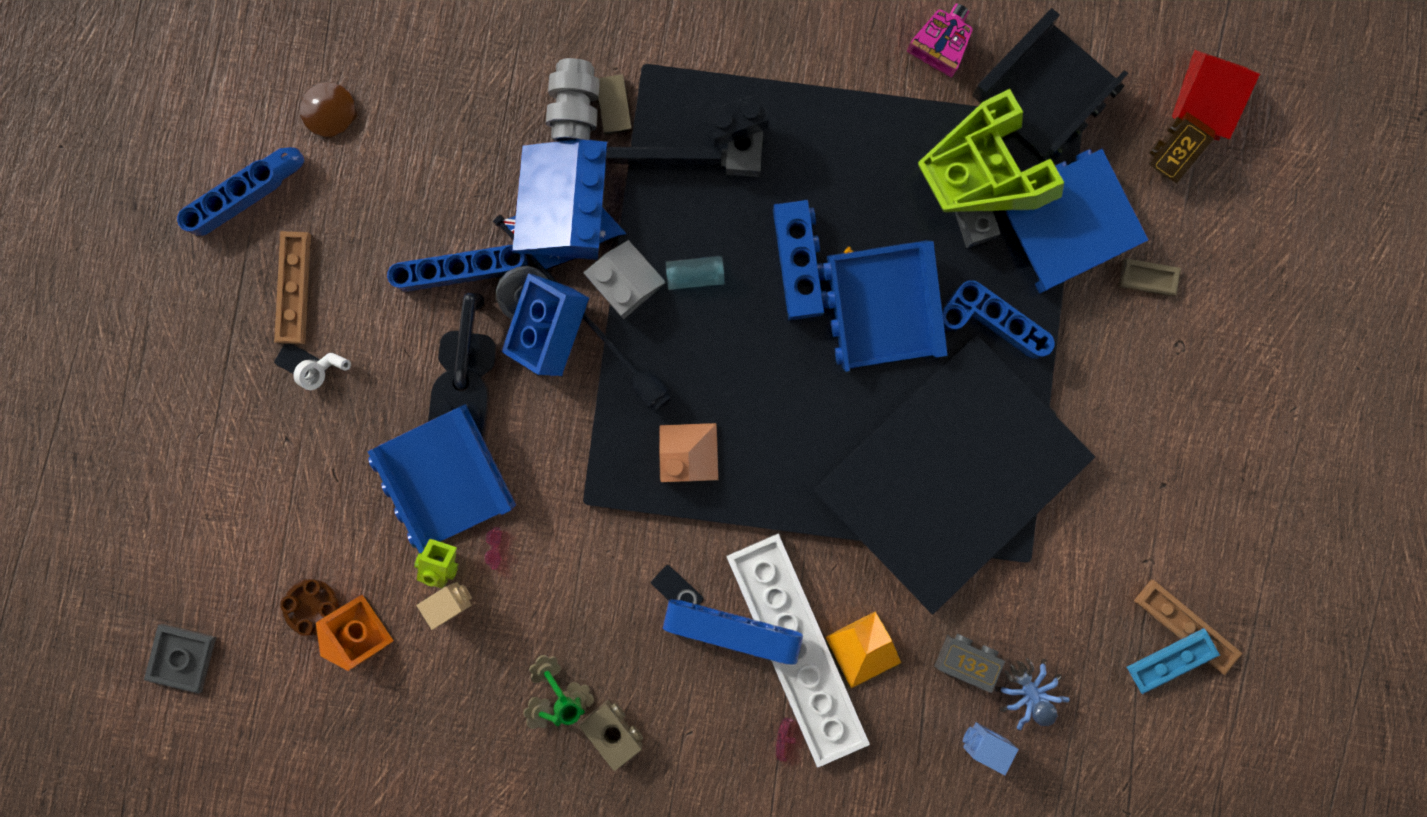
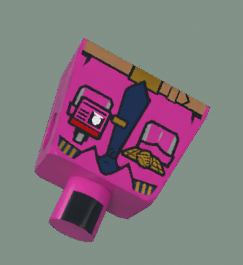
[907,4,973,78]

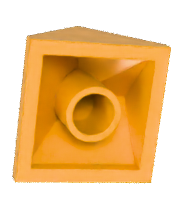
[825,612,901,688]

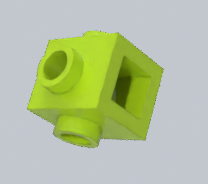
[414,539,459,589]

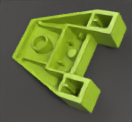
[918,89,1064,212]

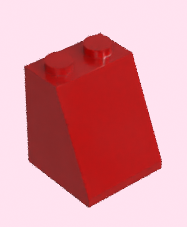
[1172,50,1260,141]

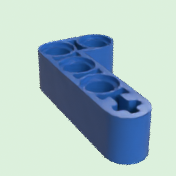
[942,281,1055,359]

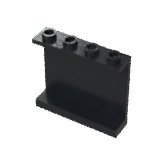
[972,8,1128,160]

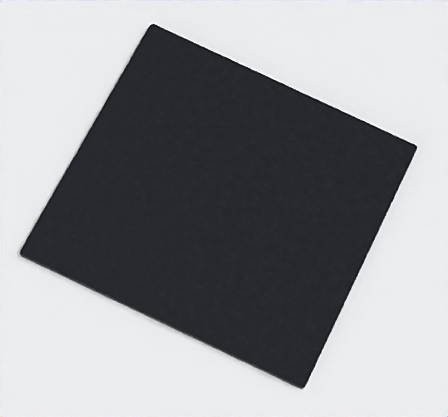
[583,64,1082,563]

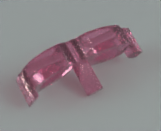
[485,527,502,570]
[776,717,796,762]

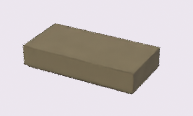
[598,74,632,135]
[1118,258,1181,297]

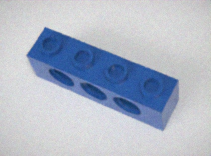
[773,200,828,320]

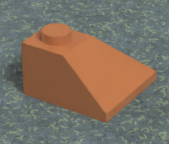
[660,423,718,482]

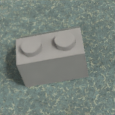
[584,240,666,319]

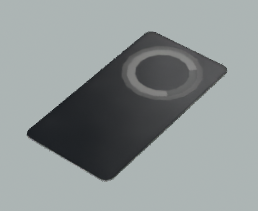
[274,344,327,377]
[651,564,704,605]

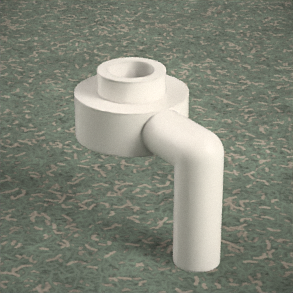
[294,353,351,390]

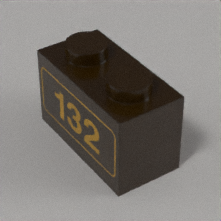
[1149,112,1215,184]

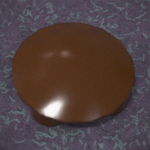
[300,82,357,139]
[280,579,338,636]

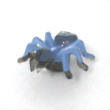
[994,658,1070,731]

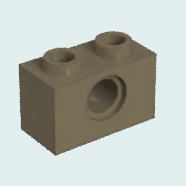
[579,700,643,771]

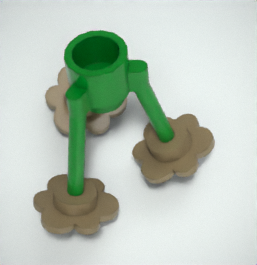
[523,655,594,729]

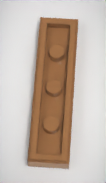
[274,231,311,344]
[1134,579,1243,675]

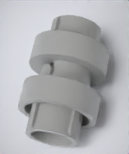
[546,58,600,142]

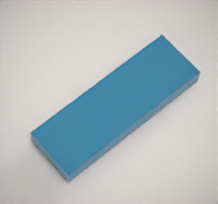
[1127,628,1220,694]

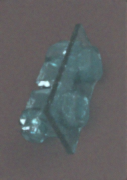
[666,256,725,290]

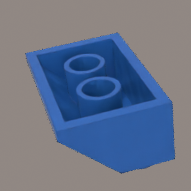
[502,274,589,376]

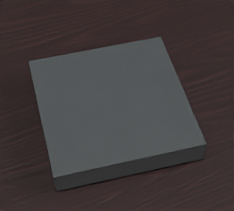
[144,624,216,694]

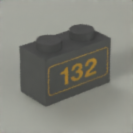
[934,633,1005,693]

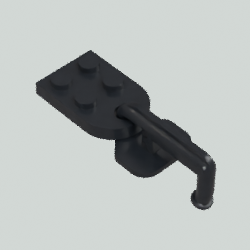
[428,293,496,440]

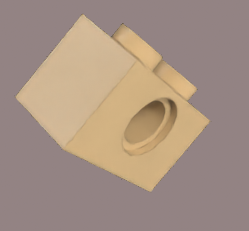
[416,582,472,630]

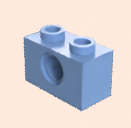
[963,722,1019,775]

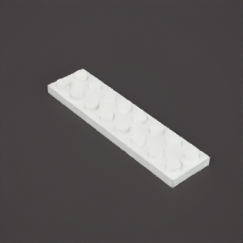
[726,534,870,768]

